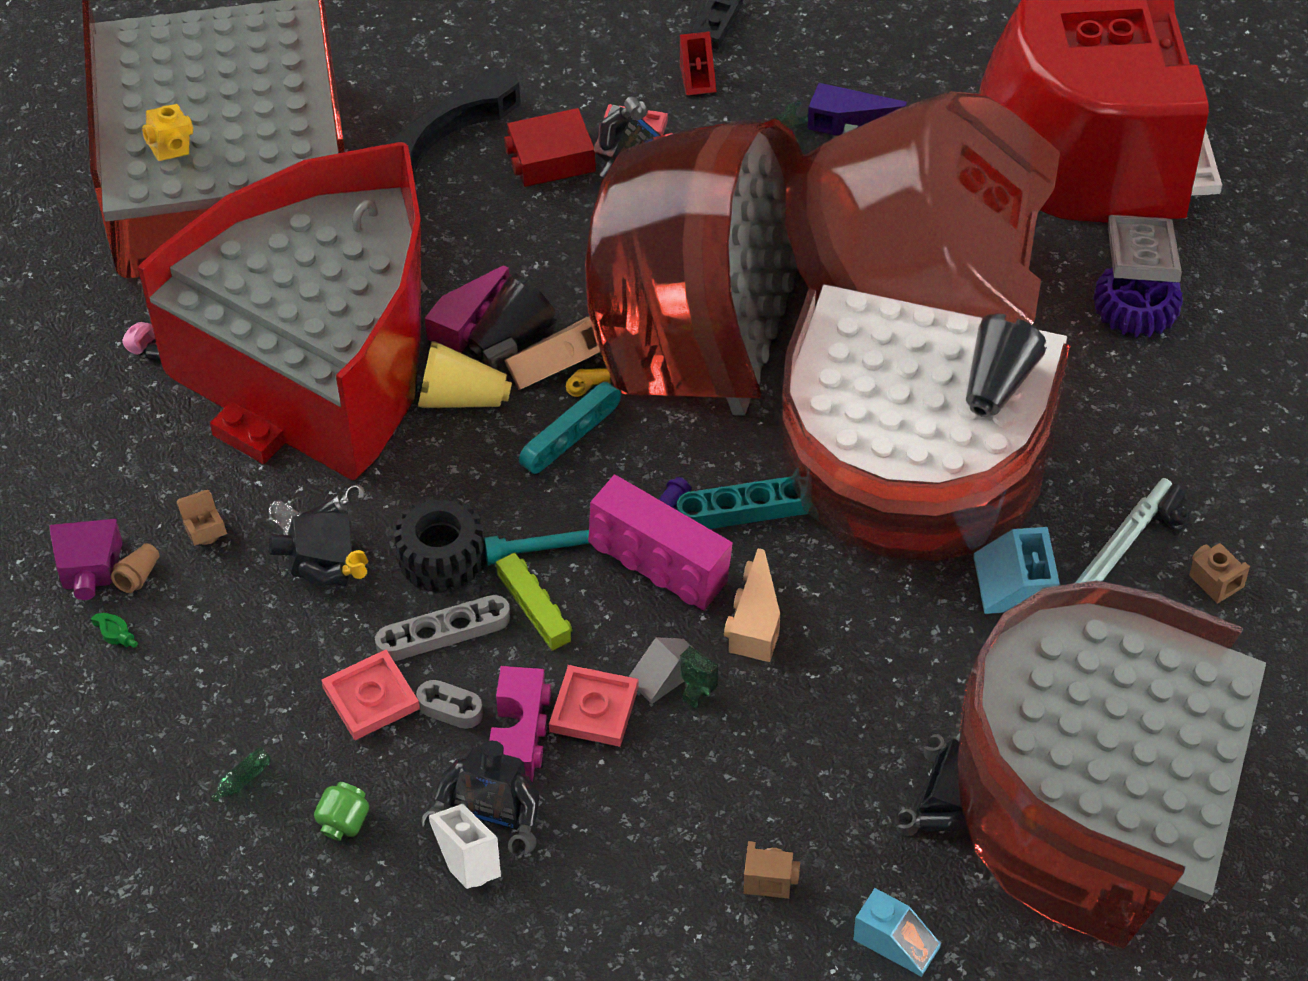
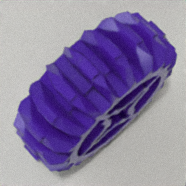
[1093,267,1183,338]

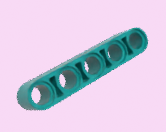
[677,473,842,529]

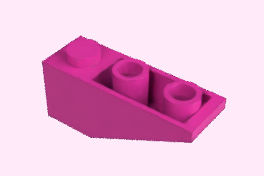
[425,265,509,353]

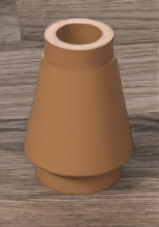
[111,543,160,593]

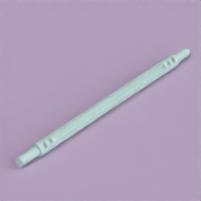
[956,478,1172,744]

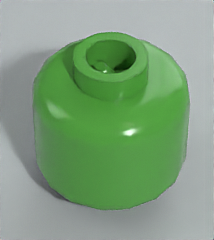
[314,782,370,841]

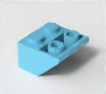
[974,527,1060,614]

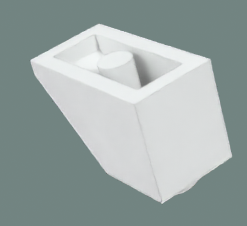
[429,804,501,889]

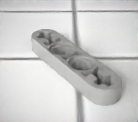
[375,595,511,661]

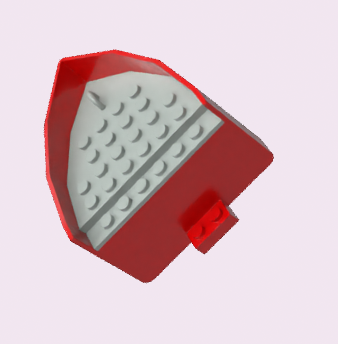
[138,142,421,480]

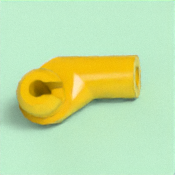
[566,368,610,397]

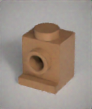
[1189,543,1250,604]
[743,841,800,899]

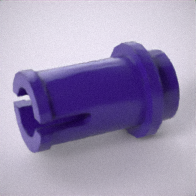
[658,477,692,509]

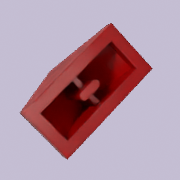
[680,32,717,96]

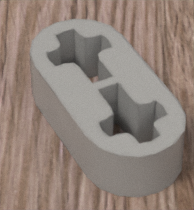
[416,680,483,729]

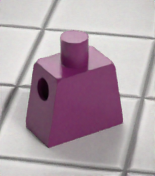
[49,519,122,600]

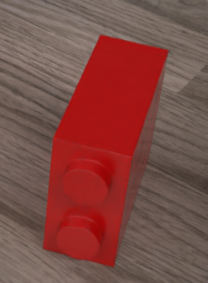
[504,108,596,187]

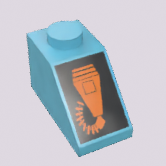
[853,888,941,977]

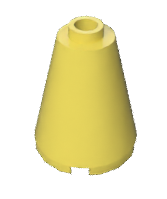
[418,341,512,408]

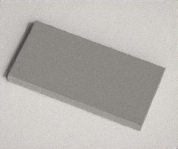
[1108,215,1182,282]

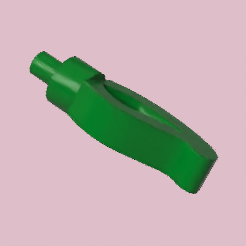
[91,613,138,648]

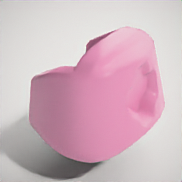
[122,322,155,355]

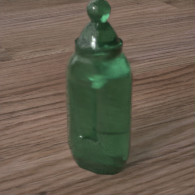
[211,747,271,802]

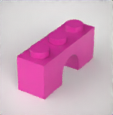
[489,666,551,782]

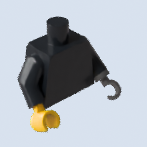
[269,485,368,587]

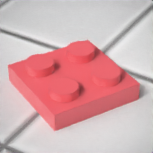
[321,650,420,740]
[549,665,639,747]

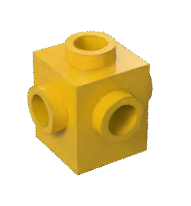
[142,104,193,161]

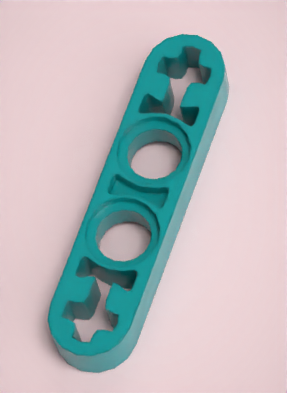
[519,382,621,474]

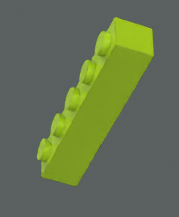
[496,553,572,651]

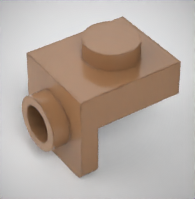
[177,490,227,546]

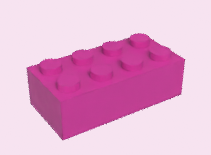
[588,474,733,611]

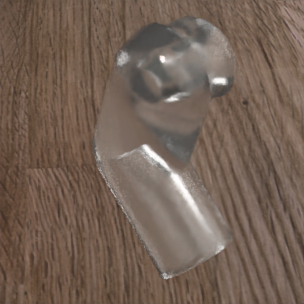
[268,501,300,535]

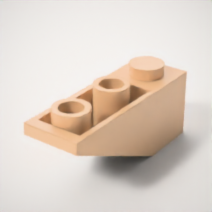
[504,314,615,390]
[724,548,780,662]

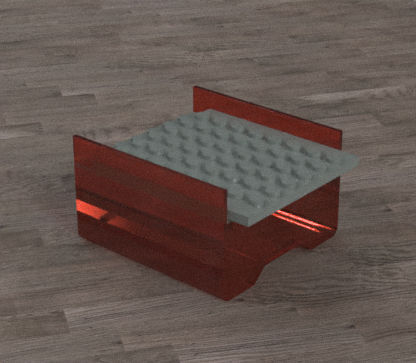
[82,0,346,278]

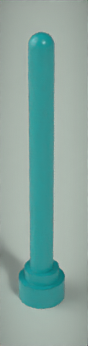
[483,530,590,565]

